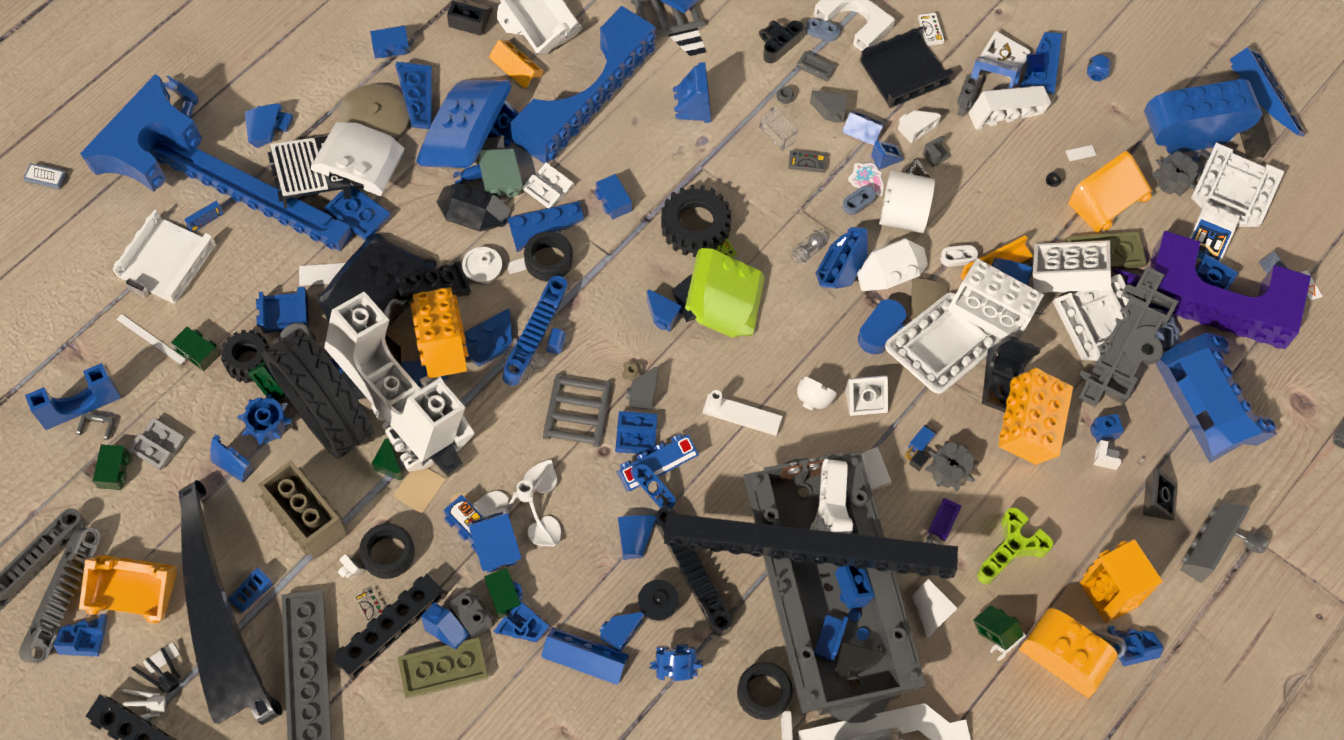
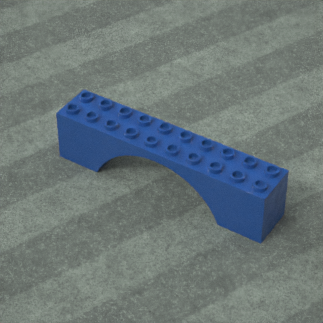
[511,5,656,164]

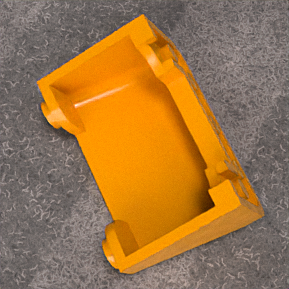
[1068,151,1153,234]
[79,555,178,623]

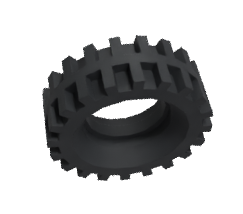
[661,185,732,257]

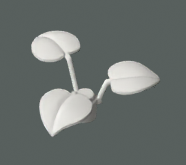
[473,460,561,546]

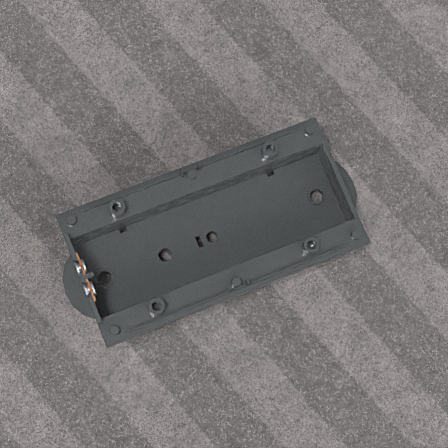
[743,451,926,723]

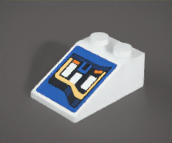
[1189,202,1240,263]

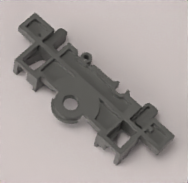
[1078,267,1178,407]

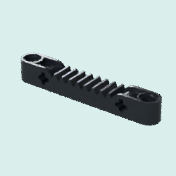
[656,506,732,636]

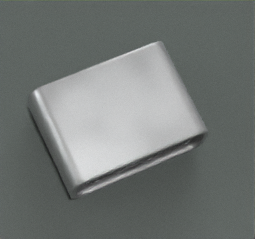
[125,278,149,298]

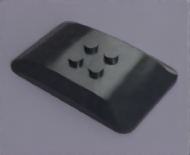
[319,233,437,329]

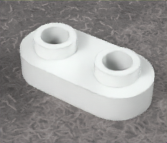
[940,245,978,267]

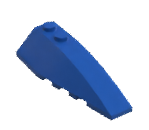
[1229,47,1306,137]

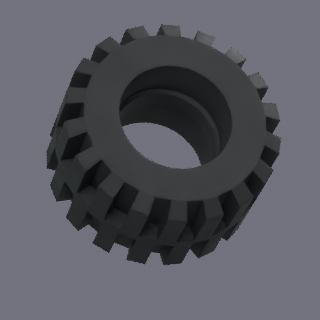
[220,330,270,383]

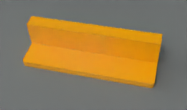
[961,235,1033,280]

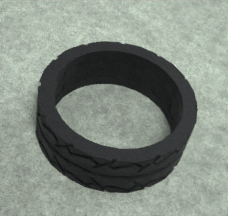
[262,328,374,459]

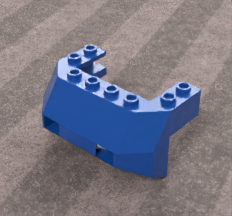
[1156,333,1277,463]

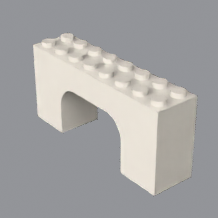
[324,292,465,462]

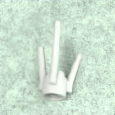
[122,689,166,719]

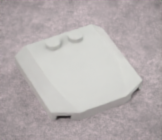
[311,122,405,196]
[1191,143,1284,227]
[1053,274,1129,361]

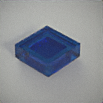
[1026,54,1044,72]

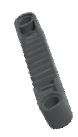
[0,508,86,611]
[19,527,100,663]

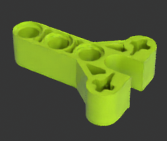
[977,508,1053,584]

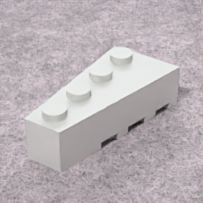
[969,86,1051,130]

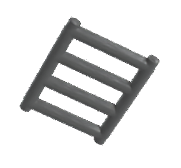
[630,0,705,37]
[543,374,612,448]

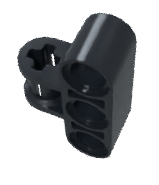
[759,20,804,64]

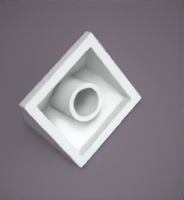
[845,375,888,416]

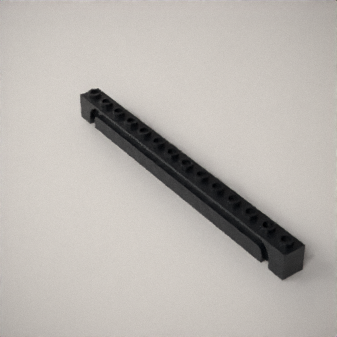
[664,513,958,579]

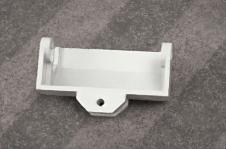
[497,0,583,55]

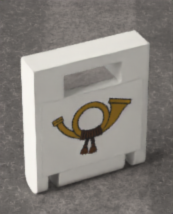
[980,31,1031,79]

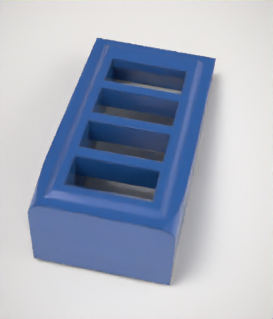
[228,567,273,613]

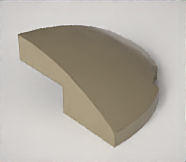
[910,278,948,318]

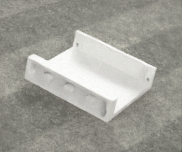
[113,210,216,304]

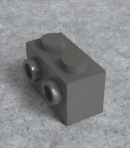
[448,589,493,639]

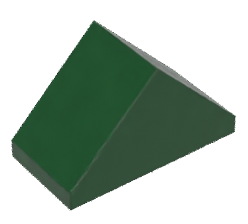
[372,438,403,481]

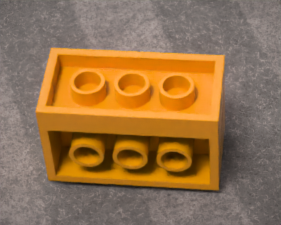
[1080,539,1163,624]

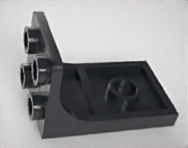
[982,337,1040,413]

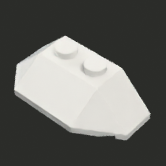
[857,238,928,291]

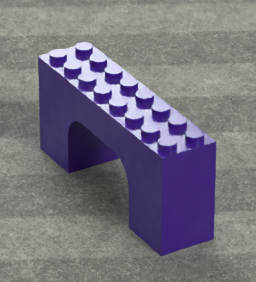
[1148,231,1311,349]

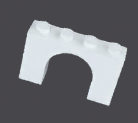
[814,0,895,51]

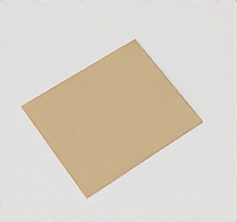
[392,468,446,514]

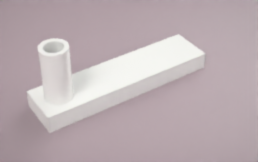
[703,390,782,436]

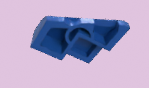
[245,103,282,148]
[210,434,253,483]
[618,515,656,560]
[493,600,552,642]
[53,614,107,657]

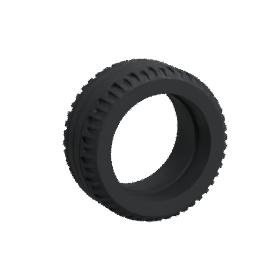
[524,231,573,282]
[359,523,415,579]
[737,662,793,720]

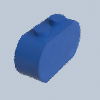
[858,299,906,354]

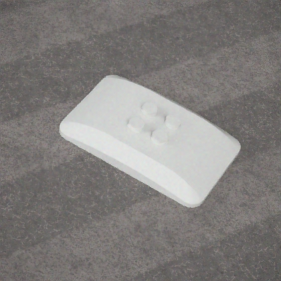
[885,293,1003,394]

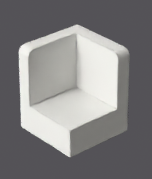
[1093,440,1121,470]

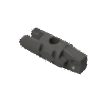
[956,74,982,117]

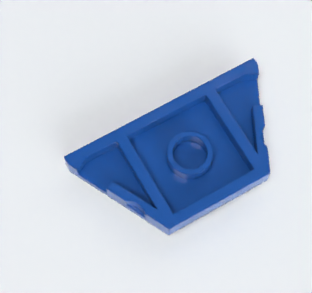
[462,308,513,367]

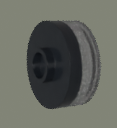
[638,580,679,623]

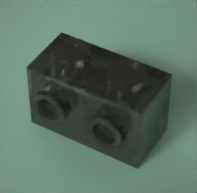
[1240,116,1272,159]

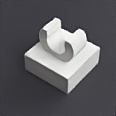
[338,554,366,578]

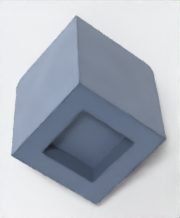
[1259,251,1288,274]

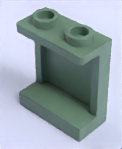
[475,149,523,197]

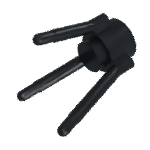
[132,647,181,693]

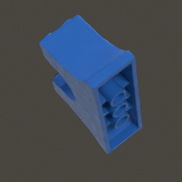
[80,74,202,192]

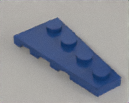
[1019,32,1062,94]
[508,201,584,252]

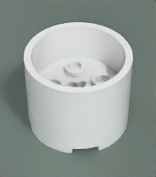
[879,171,935,233]

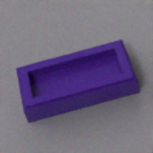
[927,498,962,541]

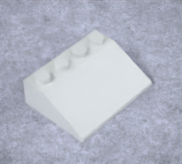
[1033,241,1111,293]

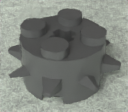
[1151,152,1201,196]
[925,441,979,491]

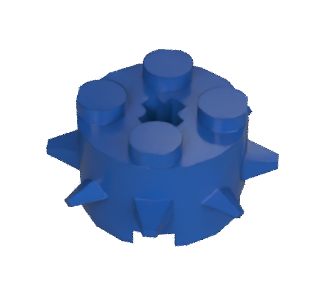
[238,394,292,445]
[649,644,704,681]

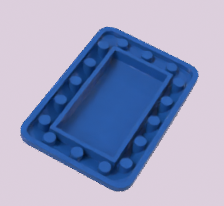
[416,80,512,168]

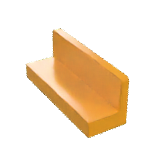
[489,40,544,88]

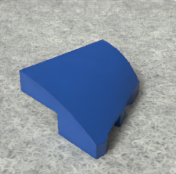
[1107,626,1164,667]

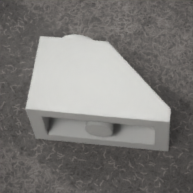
[898,111,941,144]

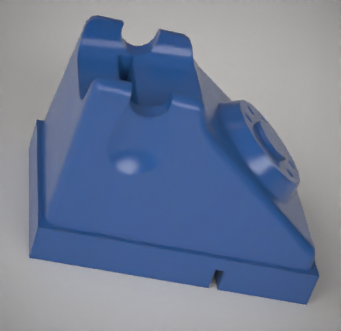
[673,62,711,123]

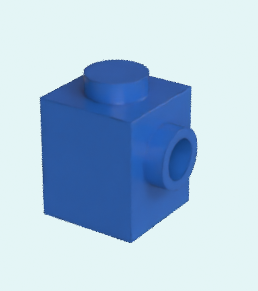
[1090,414,1124,443]

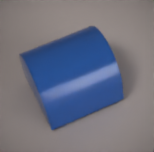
[546,328,566,354]

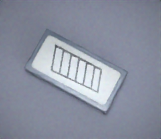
[23,163,67,190]

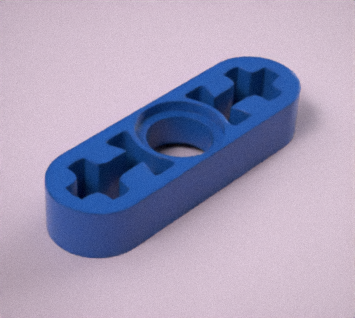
[631,463,676,508]

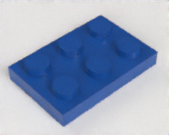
[324,184,391,241]

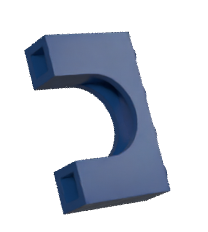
[25,363,121,430]

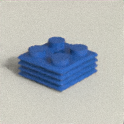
[1196,254,1238,290]

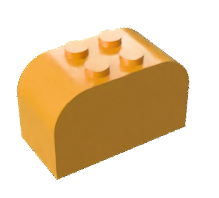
[1019,608,1118,698]

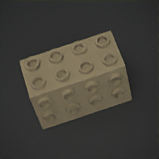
[258,460,347,559]

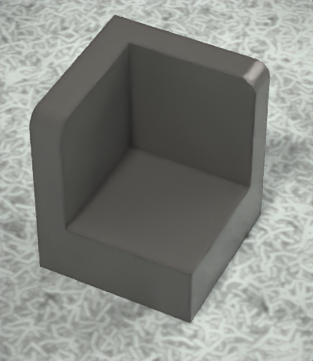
[922,136,950,167]

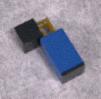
[904,425,936,472]

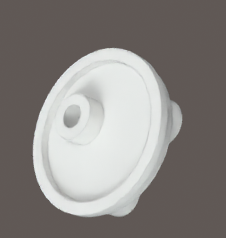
[462,247,502,285]

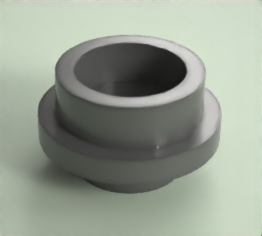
[776,87,794,104]

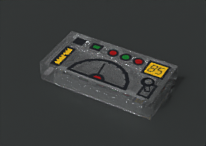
[353,585,388,625]

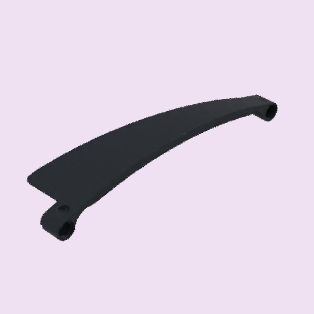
[179,480,283,725]

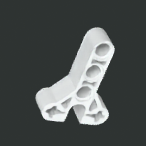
[810,459,853,534]

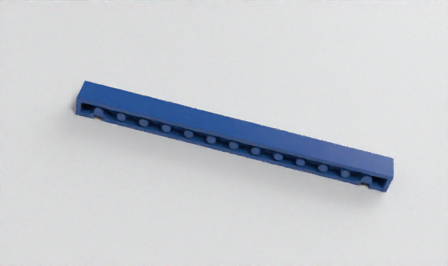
[149,141,353,252]

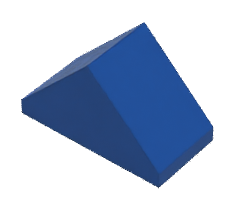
[871,140,904,170]

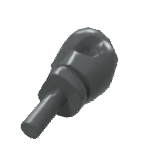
[1235,531,1270,554]

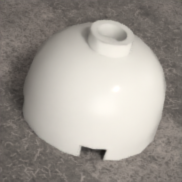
[797,376,837,411]

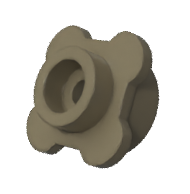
[622,361,642,381]

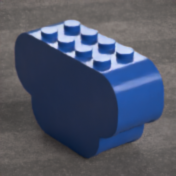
[1144,79,1262,154]

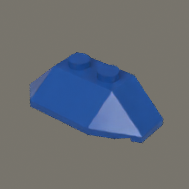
[815,227,868,289]

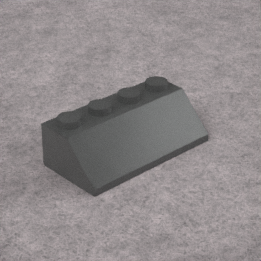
[1180,502,1250,583]

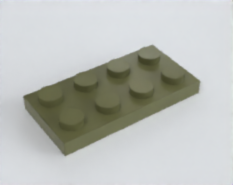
[1065,232,1147,270]
[398,637,488,699]

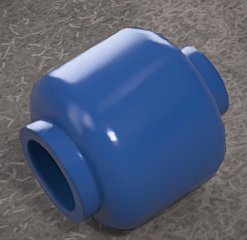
[1087,54,1111,81]

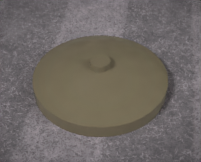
[338,84,410,141]

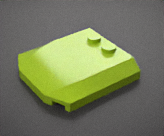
[685,248,765,338]

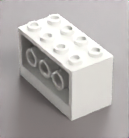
[948,258,1044,340]

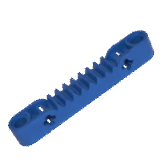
[502,276,567,386]

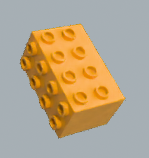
[410,287,468,378]
[998,368,1073,465]

